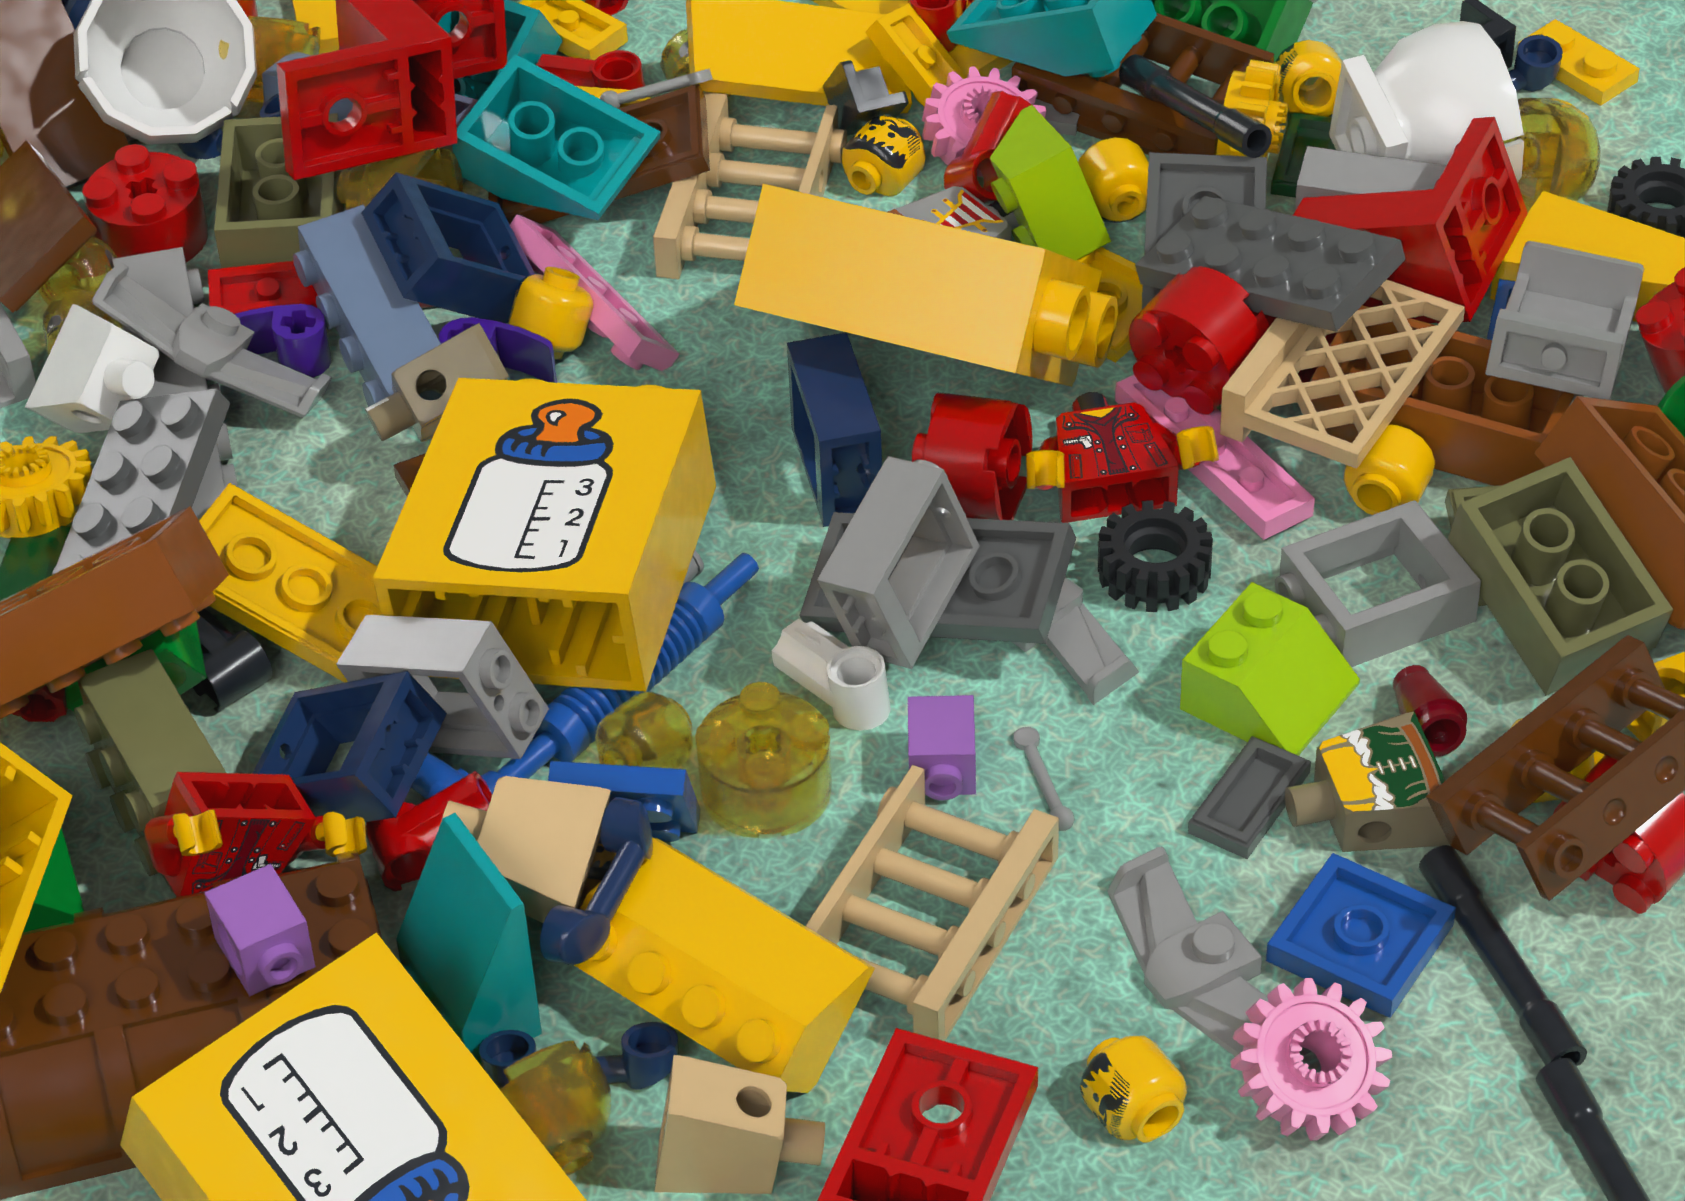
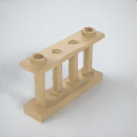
[653,92,847,279]
[806,765,1059,1041]

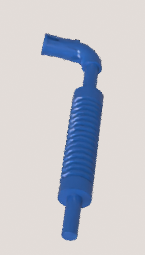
[411,553,759,799]

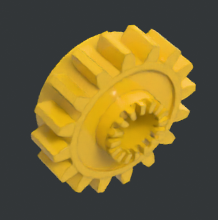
[1216,59,1288,160]
[0,436,93,538]

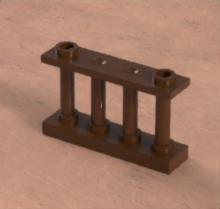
[1012,13,1274,155]
[1426,635,1685,901]

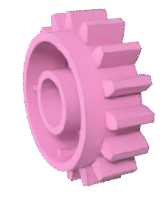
[922,66,1047,177]
[1230,978,1392,1141]

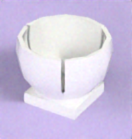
[73,0,257,144]
[1329,21,1524,183]

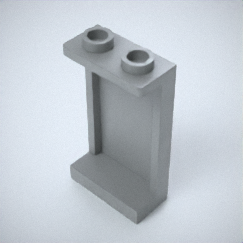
[1485,241,1644,400]

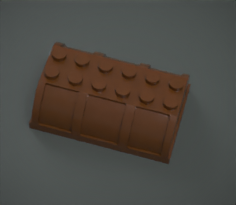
[0,850,383,1200]

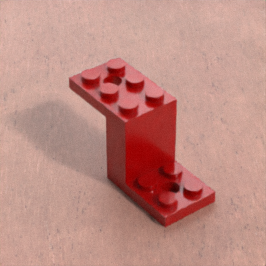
[276,0,507,180]
[1252,117,1528,386]
[817,1028,1038,1201]

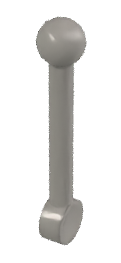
[600,68,713,109]
[1013,727,1075,831]

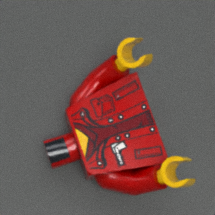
[1026,392,1219,523]
[144,772,367,898]

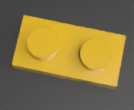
[519,0,628,60]
[865,3,967,107]
[1517,19,1640,106]

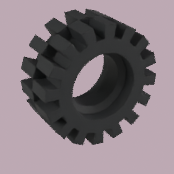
[1607,156,1685,238]
[1098,500,1213,612]

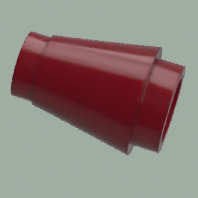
[1393,665,1467,757]

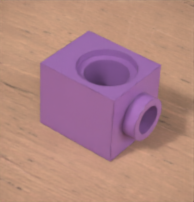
[908,695,976,801]
[205,864,316,996]

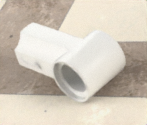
[772,618,891,731]

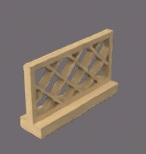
[1220,279,1465,469]

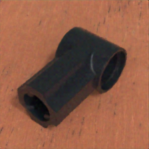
[193,609,273,712]

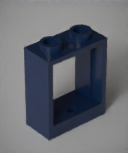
[361,172,535,323]
[787,332,882,527]
[252,671,447,822]

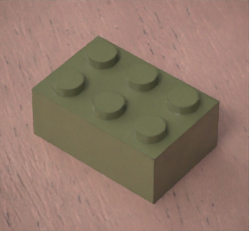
[214,113,346,268]
[1447,457,1673,696]
[74,648,226,893]

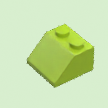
[990,105,1111,260]
[1180,582,1360,756]

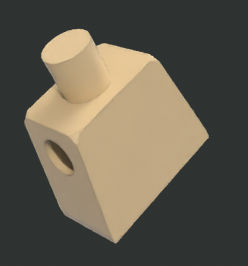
[441,776,611,923]
[654,1055,825,1194]

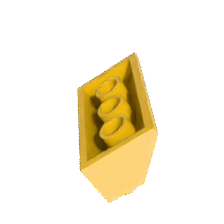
[574,837,875,1093]

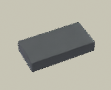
[1188,736,1311,859]

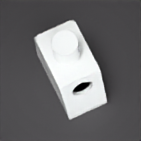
[25,304,159,433]

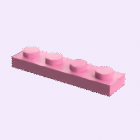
[510,214,680,371]
[1115,375,1315,540]

